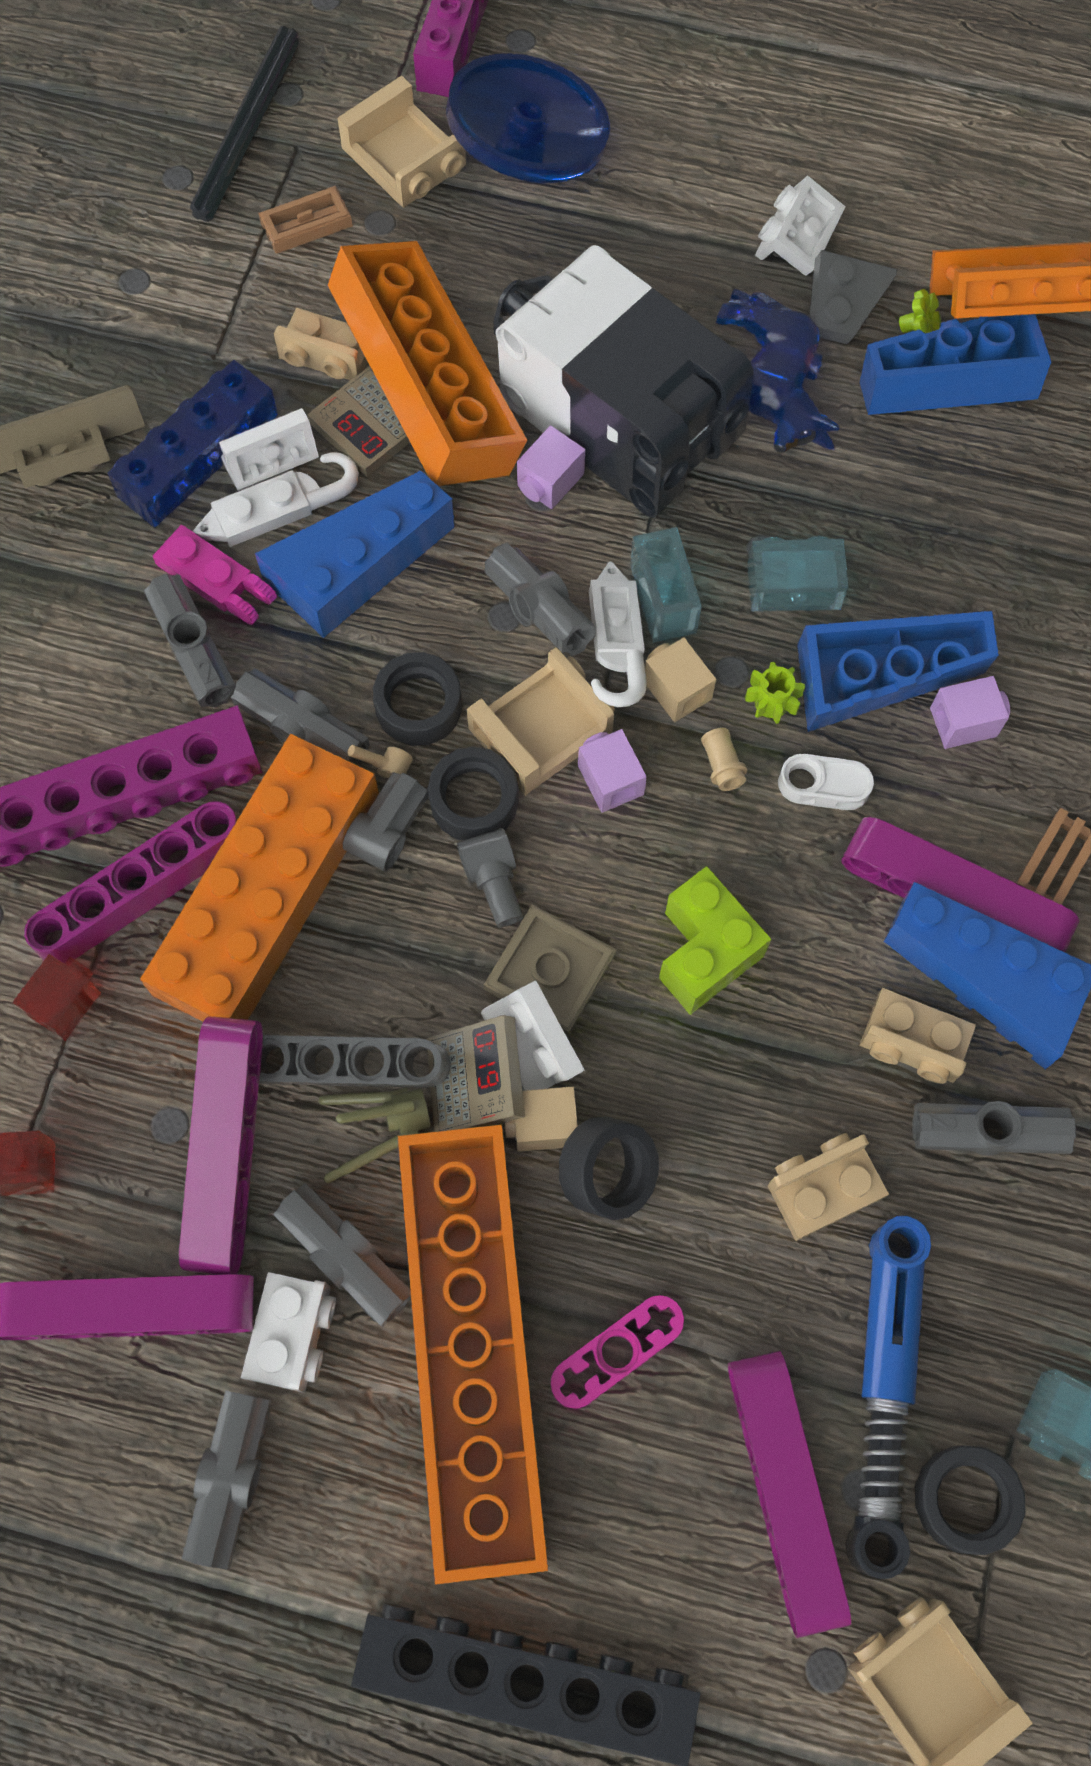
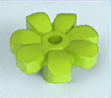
[899,289,941,334]

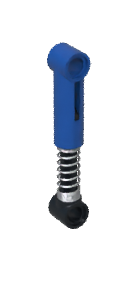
[845,1216,931,1579]

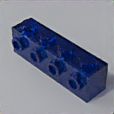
[107,360,278,528]

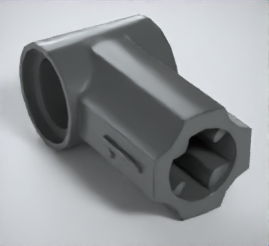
[343,772,429,872]

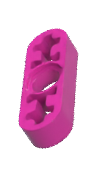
[551,1295,684,1410]

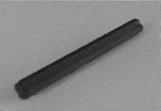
[190,26,299,222]

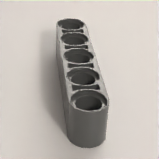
[196,1035,451,1088]

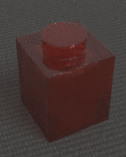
[12,954,101,1041]
[0,1130,56,1196]

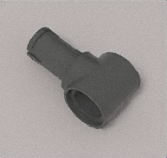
[457,828,524,928]

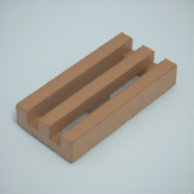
[259,186,353,254]
[1016,807,1091,905]

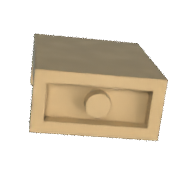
[338,75,466,208]
[467,647,615,796]
[847,1597,1033,1766]

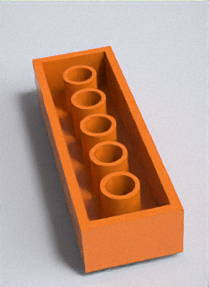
[328,241,527,486]
[140,733,379,1022]

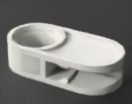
[778,754,874,810]

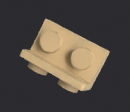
[274,308,368,380]
[859,988,976,1084]
[768,1133,889,1241]

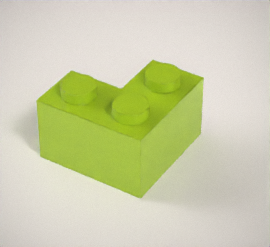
[659,866,771,1015]

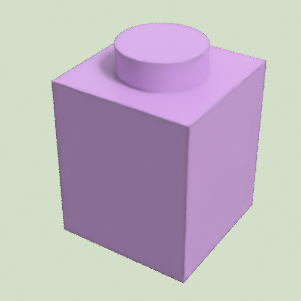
[517,425,585,509]
[930,676,1010,749]
[578,729,647,813]

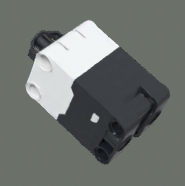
[493,245,754,518]

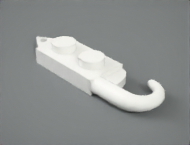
[192,452,359,547]
[589,561,647,707]

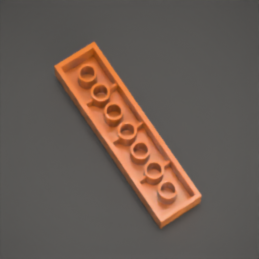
[398,1125,548,1584]

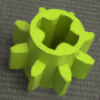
[745,662,805,724]

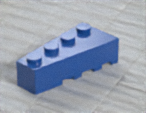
[859,314,1051,415]
[255,471,454,638]
[797,611,999,732]
[883,882,1091,1070]

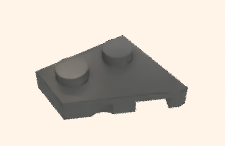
[808,250,897,344]

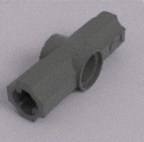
[485,543,595,657]
[144,573,236,708]
[231,668,370,766]
[912,1101,1076,1156]
[273,1183,411,1328]
[182,1390,272,1570]

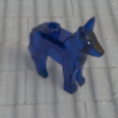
[716,289,840,453]

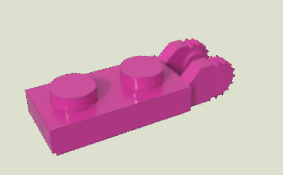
[153,524,277,625]

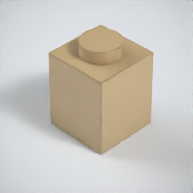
[645,637,717,723]
[505,1086,578,1152]

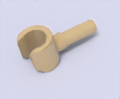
[348,745,413,778]

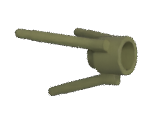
[318,1087,430,1183]

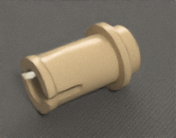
[701,728,748,791]

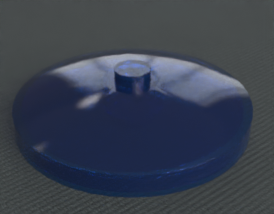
[446,54,610,183]

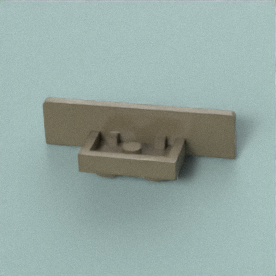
[0,385,146,488]

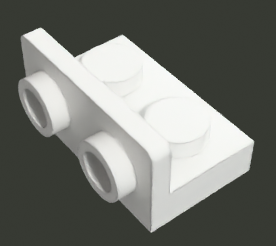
[755,175,846,276]
[219,408,319,491]
[481,980,585,1091]
[241,1272,336,1393]

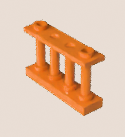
[929,242,1091,318]

